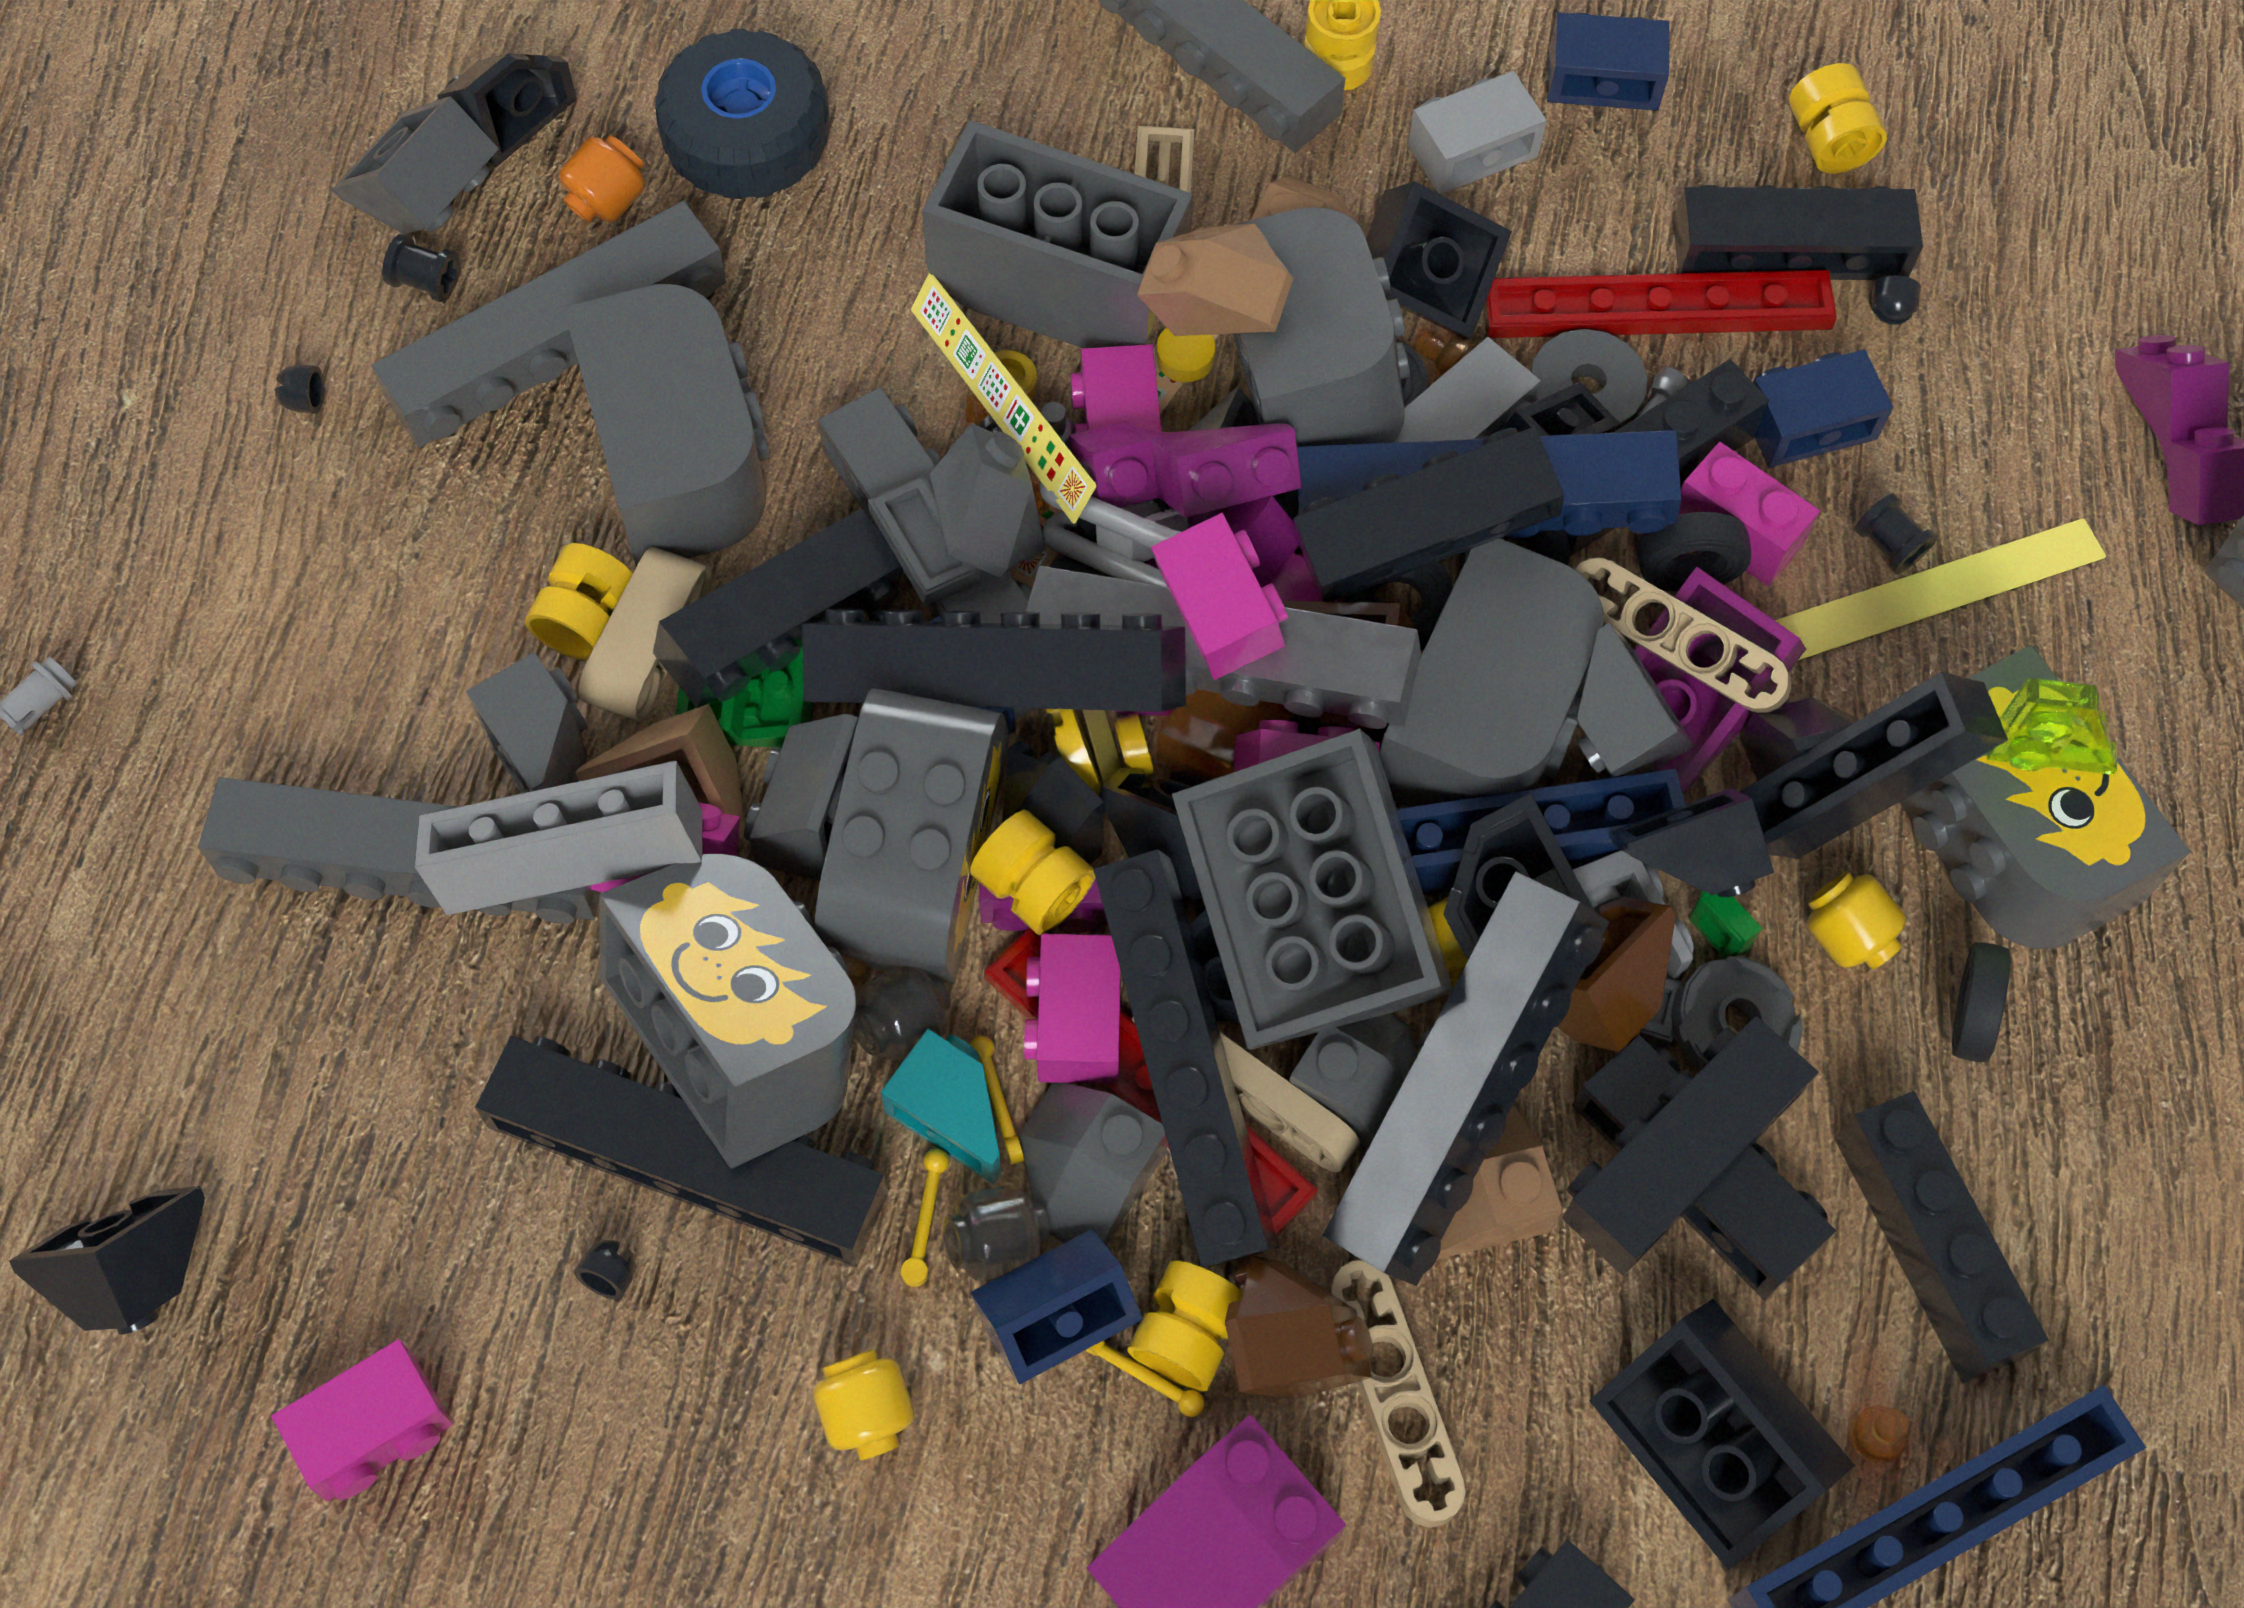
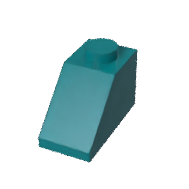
[881,1029,1001,1185]

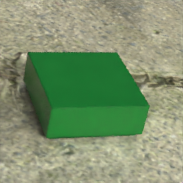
[1689,891,1763,959]

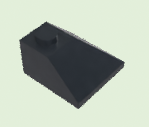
[1366,181,1512,340]

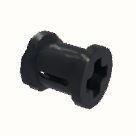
[382,234,460,302]
[1854,493,1937,574]

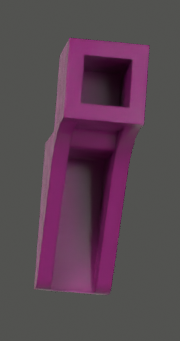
[2115,335,2244,525]
[1069,421,1302,518]

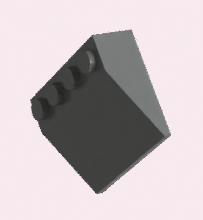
[1172,729,1453,1050]

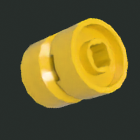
[1304,0,1381,91]
[1788,63,1887,174]
[524,543,633,660]
[970,810,1095,935]
[1127,1260,1243,1391]

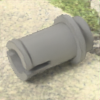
[0,657,78,737]

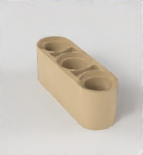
[578,547,713,722]

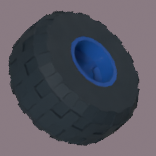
[655,29,829,199]

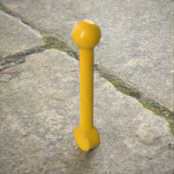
[970,1035,1024,1165]
[901,1148,950,1287]
[1085,1341,1205,1417]

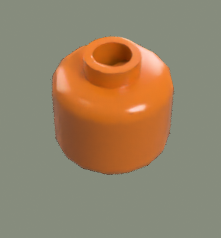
[559,135,646,223]

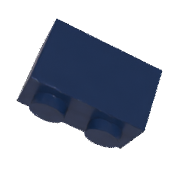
[1547,12,1670,111]
[1753,349,1894,468]
[970,1229,1143,1385]

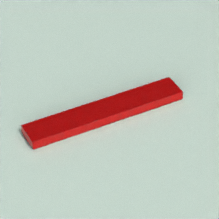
[1483,270,1837,338]
[984,928,1318,1237]

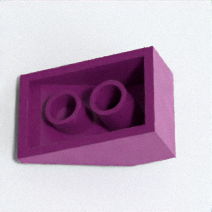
[1634,567,1806,793]
[1087,1414,1346,1608]

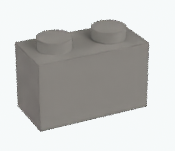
[1407,71,1547,194]

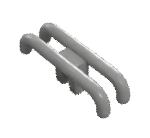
[1039,482,1189,587]

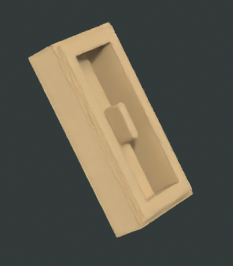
[1135,126,1194,193]

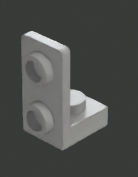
[1573,850,1694,980]

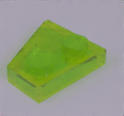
[1987,678,2117,775]

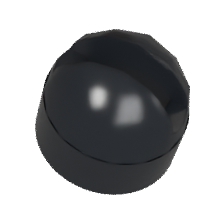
[1871,275,1921,325]
[274,364,324,414]
[574,1240,636,1300]

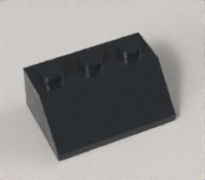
[1589,1299,1856,1570]

